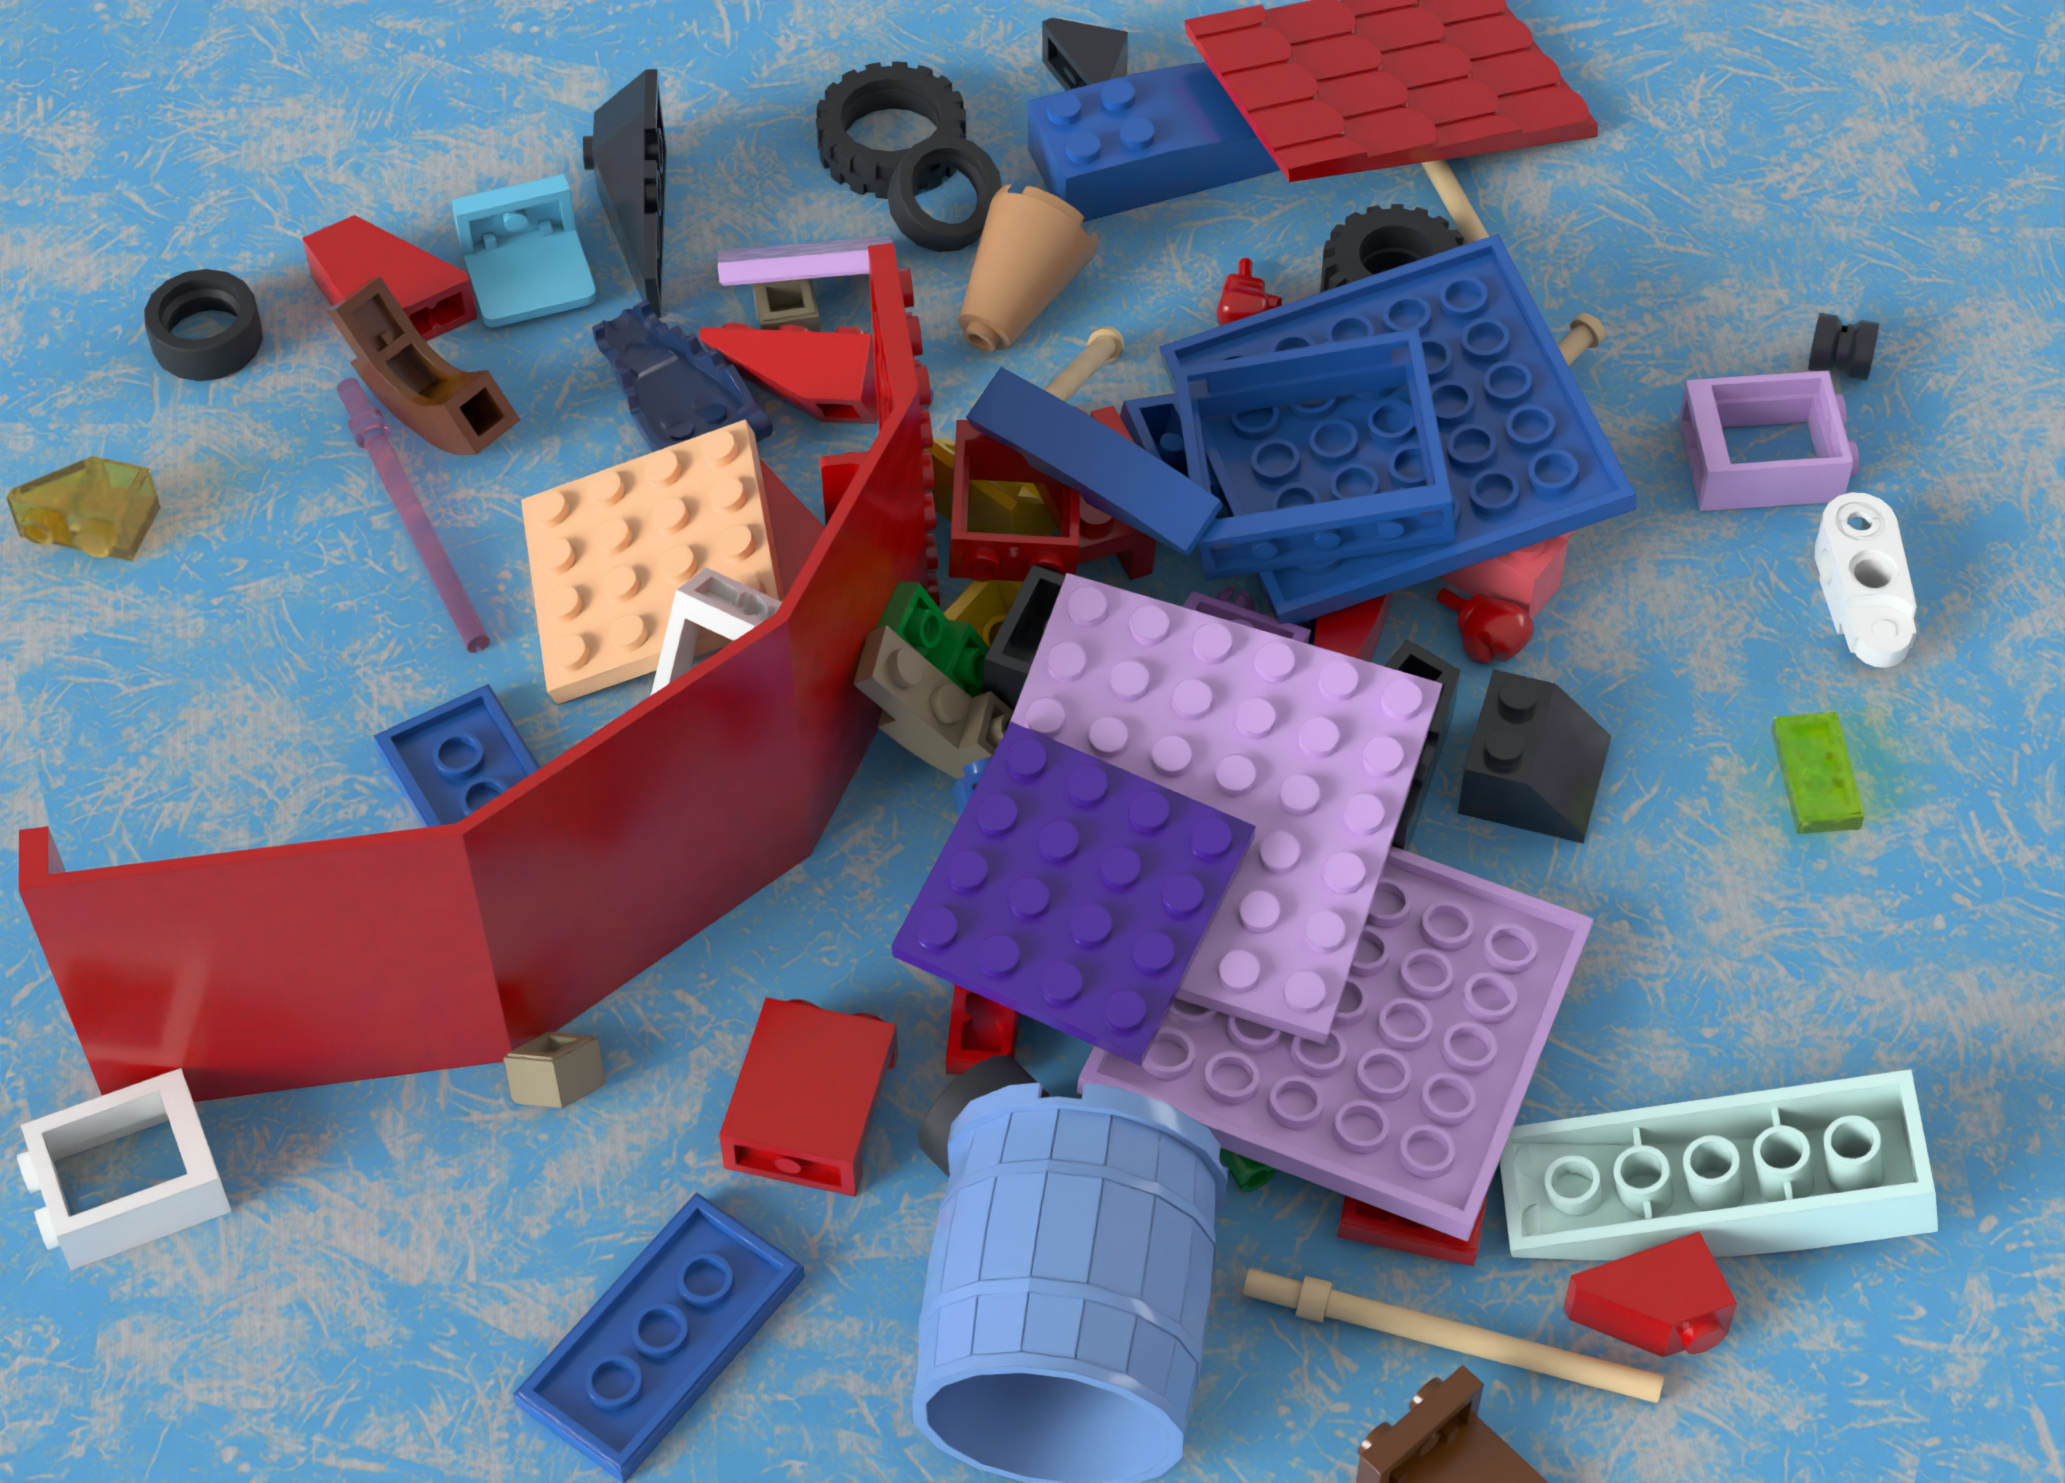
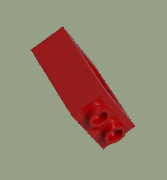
[948,420,1080,582]

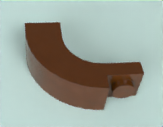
[326,276,520,455]

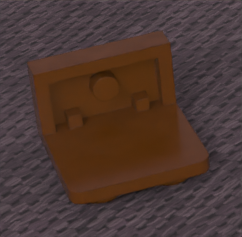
[1356,1365,1548,1483]

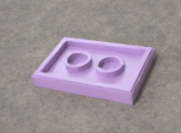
[718,236,895,286]

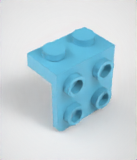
[451,173,597,327]

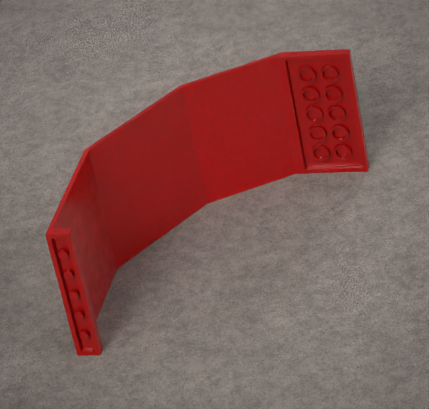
[18,243,940,1102]

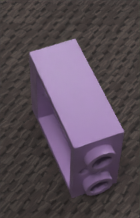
[1678,371,1859,511]

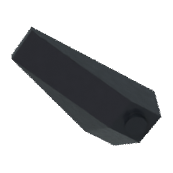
[583,69,667,318]

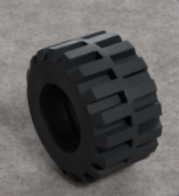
[1320,204,1464,293]

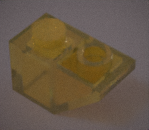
[6,456,161,562]

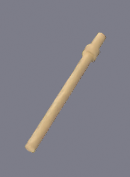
[1243,1268,1664,1404]

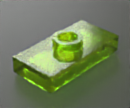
[1771,712,1865,834]

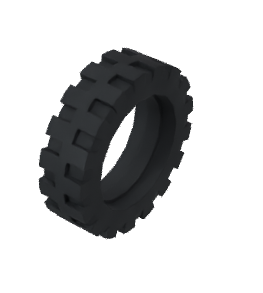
[816,61,967,199]

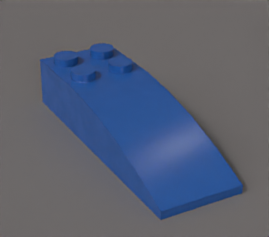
[1028,62,1280,222]

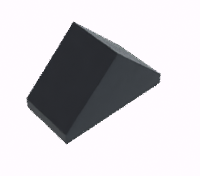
[1042,18,1128,91]

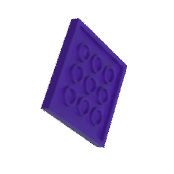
[891,722,1256,1066]

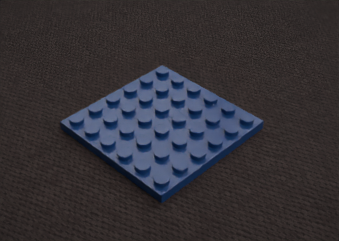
[1159,234,1636,625]

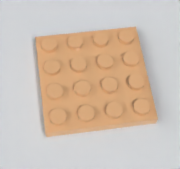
[521,419,785,705]

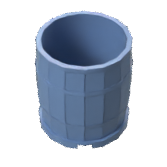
[912,1083,1228,1483]

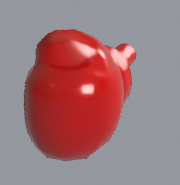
[1216,258,1282,326]
[1436,588,1534,664]

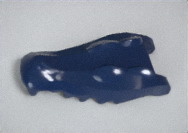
[592,300,773,453]

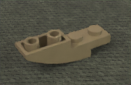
[853,625,1014,780]

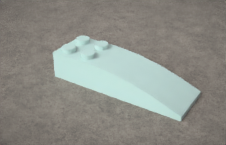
[1500,1069,1939,1260]

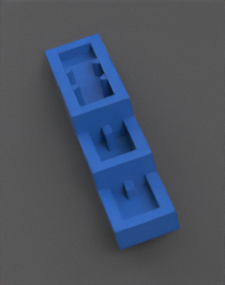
[966,367,1223,557]

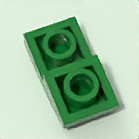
[875,581,990,698]

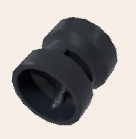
[1808,312,1879,381]

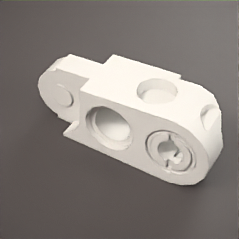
[1815,492,1917,668]

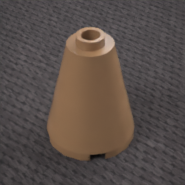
[958,184,1099,352]

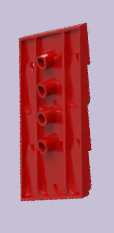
[1184,0,1598,183]

